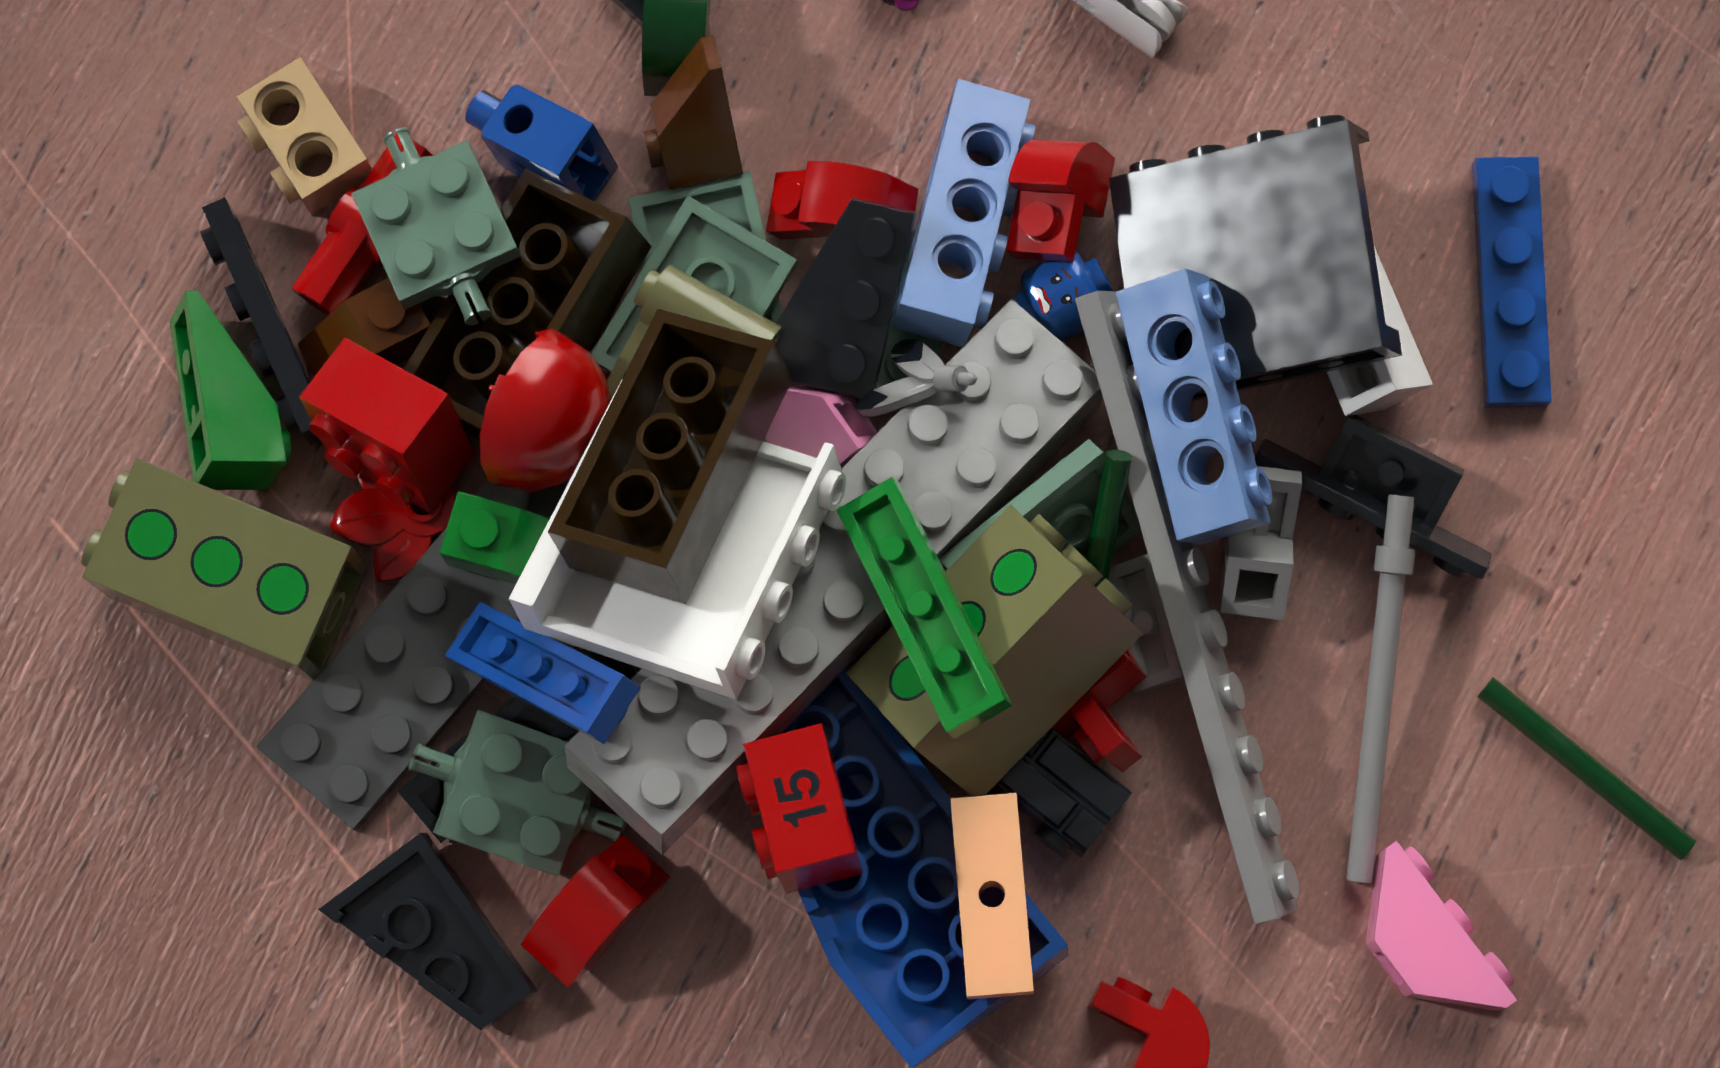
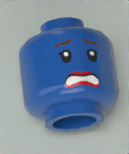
[1014,251,1113,342]

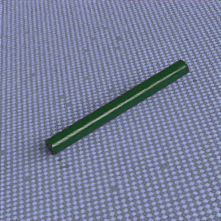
[1477,677,1696,860]

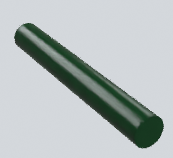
[1086,450,1132,587]

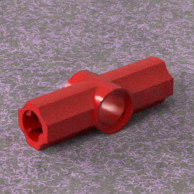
[292,133,433,316]

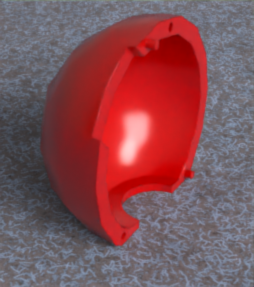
[480,328,611,492]

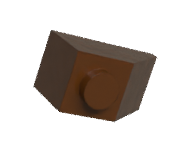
[643,35,743,190]
[298,277,430,377]

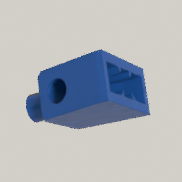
[465,85,618,201]

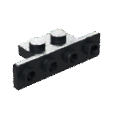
[1255,415,1492,579]

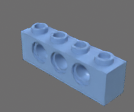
[890,79,1035,348]
[1115,268,1272,545]

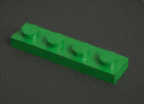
[836,477,1013,739]

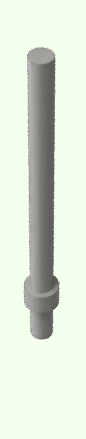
[1346,495,1415,883]

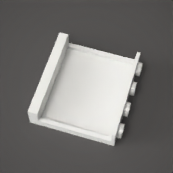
[509,380,846,700]

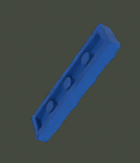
[1472,156,1552,408]
[445,602,641,744]

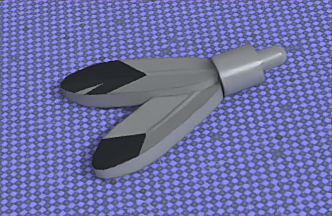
[855,339,977,416]

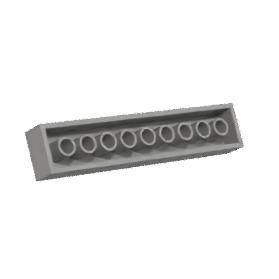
[565,299,1103,855]

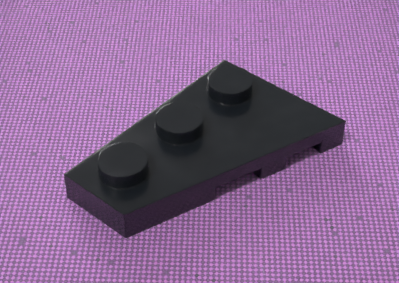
[776,197,917,398]
[318,833,538,1030]

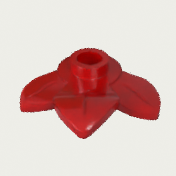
[330,474,456,582]

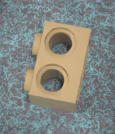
[236,57,372,215]

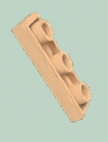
[950,793,1034,1000]

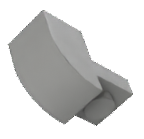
[1219,466,1302,621]

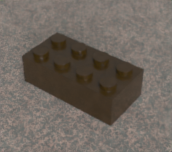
[404,169,652,440]
[548,309,792,604]

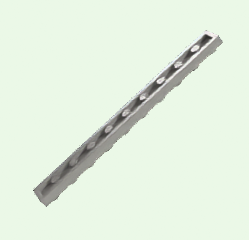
[1075,291,1299,924]

